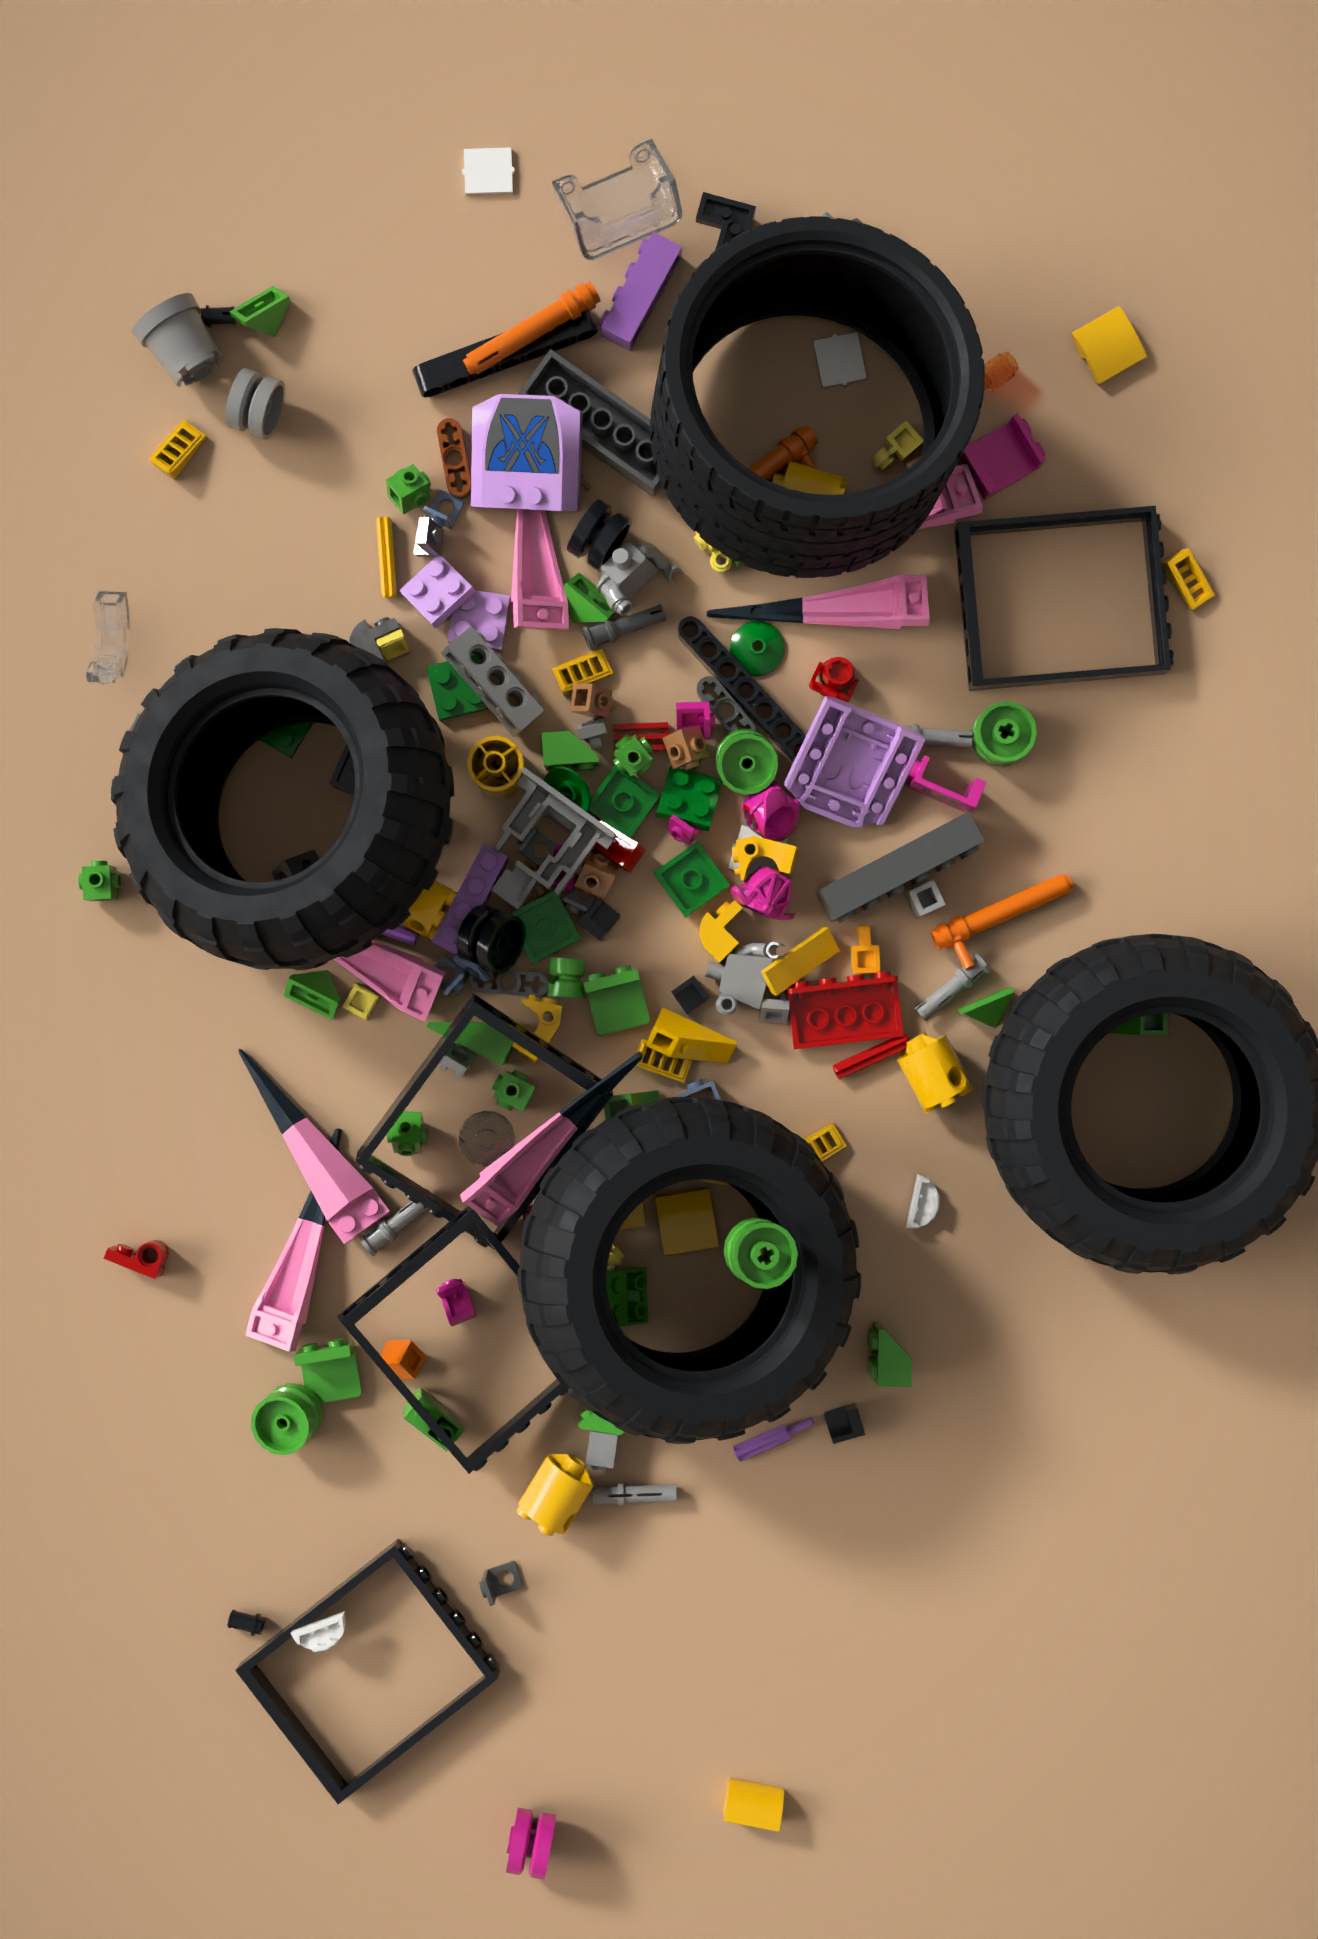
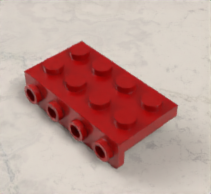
[786,971,904,1049]

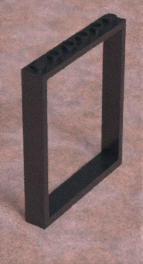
[954,506,1174,691]
[356,994,613,1250]
[337,1206,568,1474]
[235,1539,500,1804]

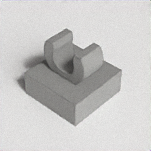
[576,718,607,750]
[759,992,789,1024]
[440,1042,476,1080]

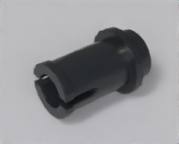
[201,305,236,328]
[227,1610,265,1636]

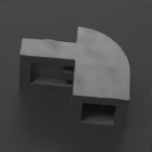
[349,617,400,664]

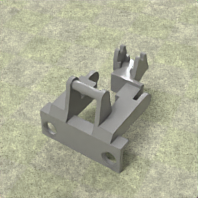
[491,767,617,909]

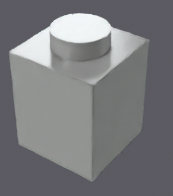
[905,880,946,918]
[586,1431,618,1471]

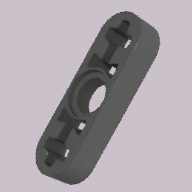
[697,676,756,734]
[469,967,549,997]

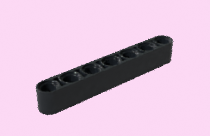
[412,310,598,398]
[678,616,806,763]

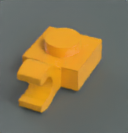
[851,926,881,974]

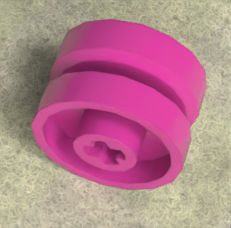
[506,1808,556,1880]

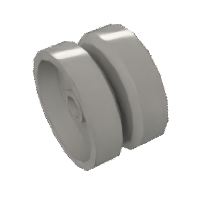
[225,368,285,440]

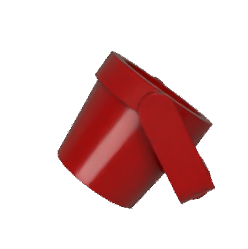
[809,657,859,703]

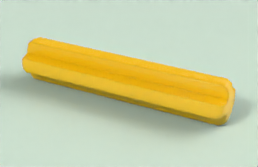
[376,517,397,599]

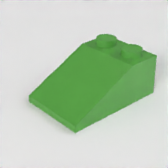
[427,1022,514,1065]

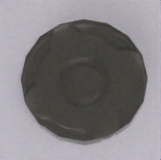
[459,1111,515,1167]

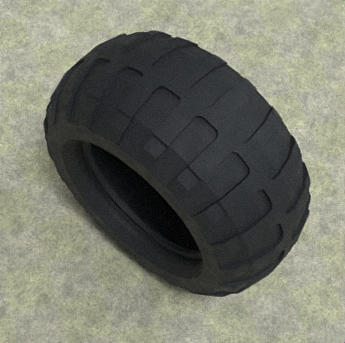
[111,628,455,970]
[982,934,1318,1275]
[518,1097,861,1444]

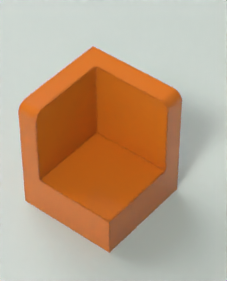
[380,1340,427,1380]

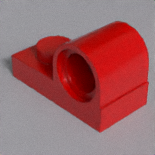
[593,818,646,873]
[103,1240,169,1279]

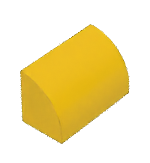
[723,1778,784,1832]

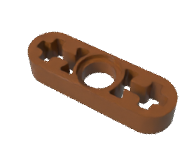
[437,418,471,499]

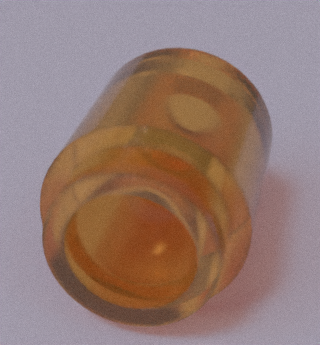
[983,352,1019,392]

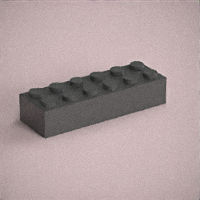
[518,349,662,498]
[816,812,985,923]

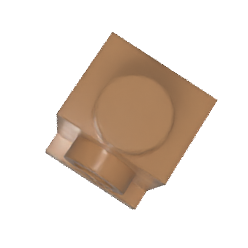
[570,684,614,718]

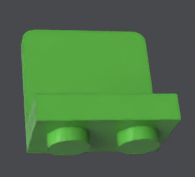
[583,965,650,1035]
[294,1338,362,1403]

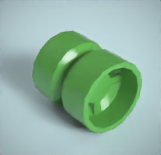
[547,957,586,999]

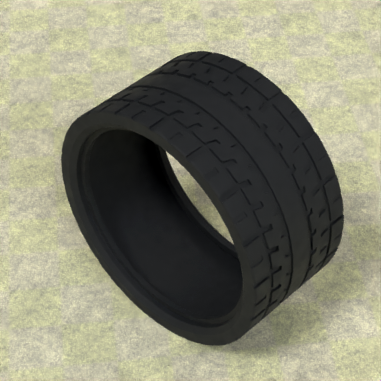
[650,216,985,578]

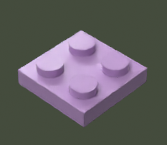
[399,555,476,629]
[448,590,511,651]

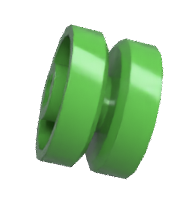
[971,701,1037,767]
[715,729,778,795]
[724,1218,798,1289]
[251,1383,323,1455]

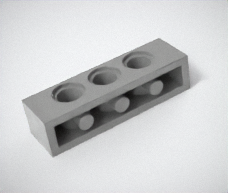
[441,626,544,737]

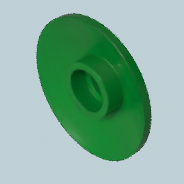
[730,621,785,676]
[544,767,591,812]

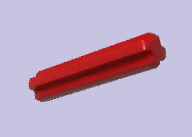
[833,1033,909,1079]

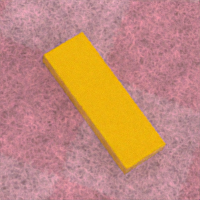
[760,927,840,996]

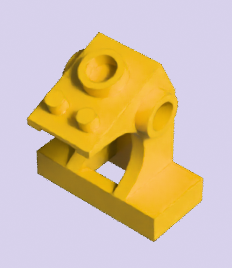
[732,836,799,881]
[512,994,562,1065]

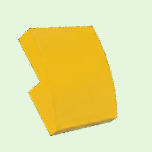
[1071,306,1147,384]
[655,1189,719,1257]

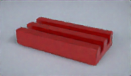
[613,722,669,751]

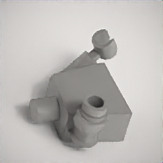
[597,541,683,616]
[705,942,785,1016]

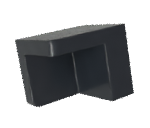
[579,897,620,941]
[671,975,709,1014]
[824,1403,865,1444]

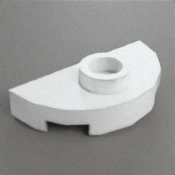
[905,1174,940,1229]
[290,1611,346,1652]

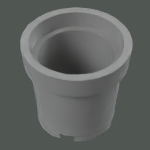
[132,293,224,387]

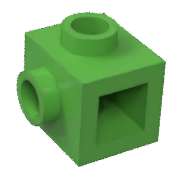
[386,464,431,515]
[613,734,654,776]
[78,861,121,902]
[492,1069,537,1112]
[387,1111,428,1156]

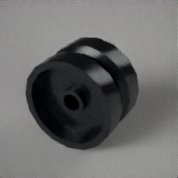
[567,499,632,572]
[457,904,525,974]

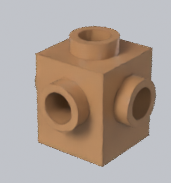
[662,726,710,771]
[574,852,619,899]

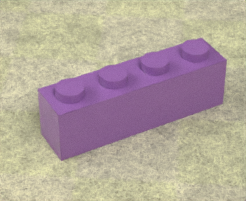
[599,232,682,351]
[431,843,510,954]

